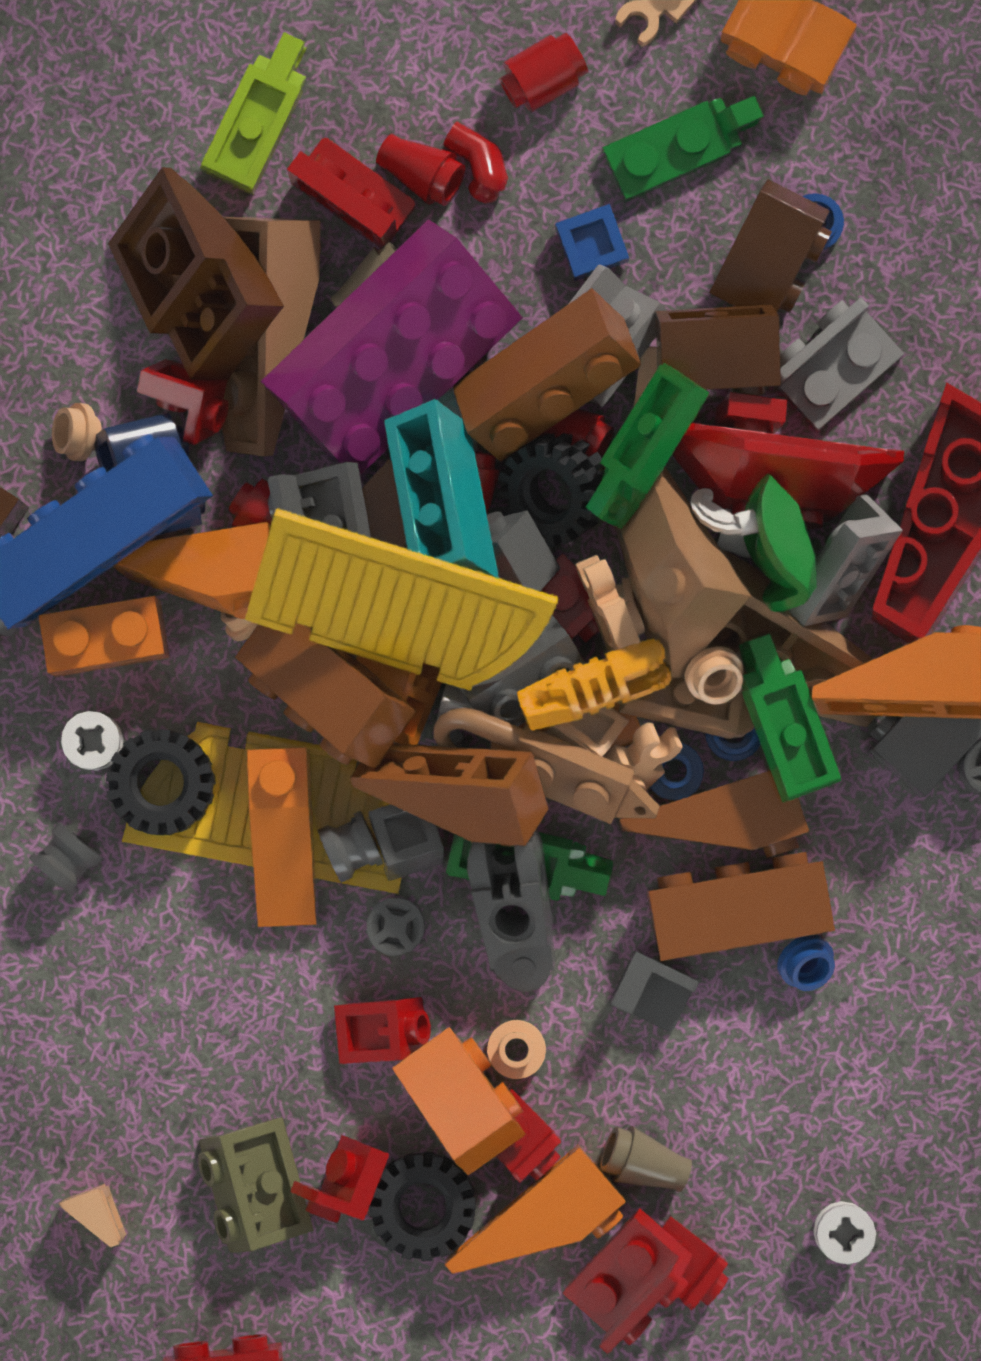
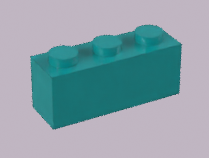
[384,399,499,578]

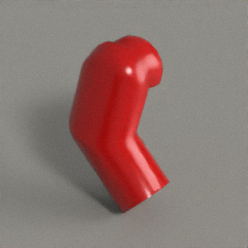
[443,121,508,204]

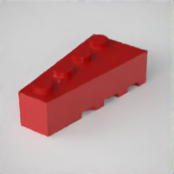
[872,382,981,644]

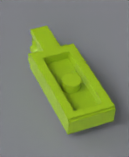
[200,32,307,196]

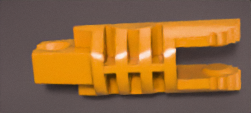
[517,638,672,730]

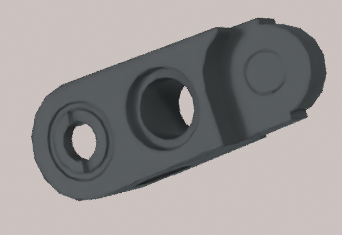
[467,828,556,992]

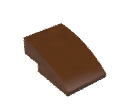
[108,167,284,380]

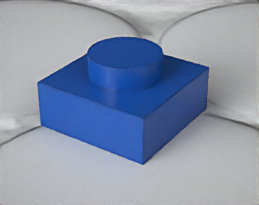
[555,204,629,281]

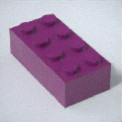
[260,219,523,475]

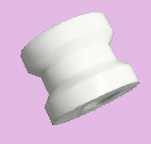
[61,711,124,771]
[813,1201,876,1265]

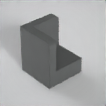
[369,804,444,881]
[609,950,699,1032]

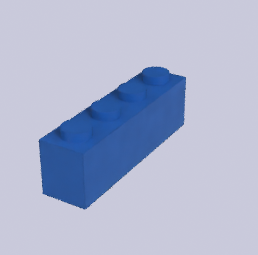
[0,434,213,629]

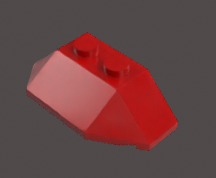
[672,423,904,529]

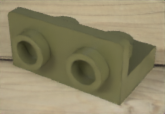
[198,1117,314,1253]

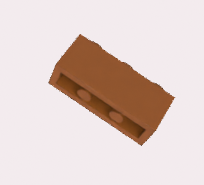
[452,288,641,462]
[235,622,416,768]
[646,852,835,961]

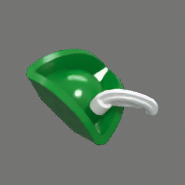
[690,474,817,612]

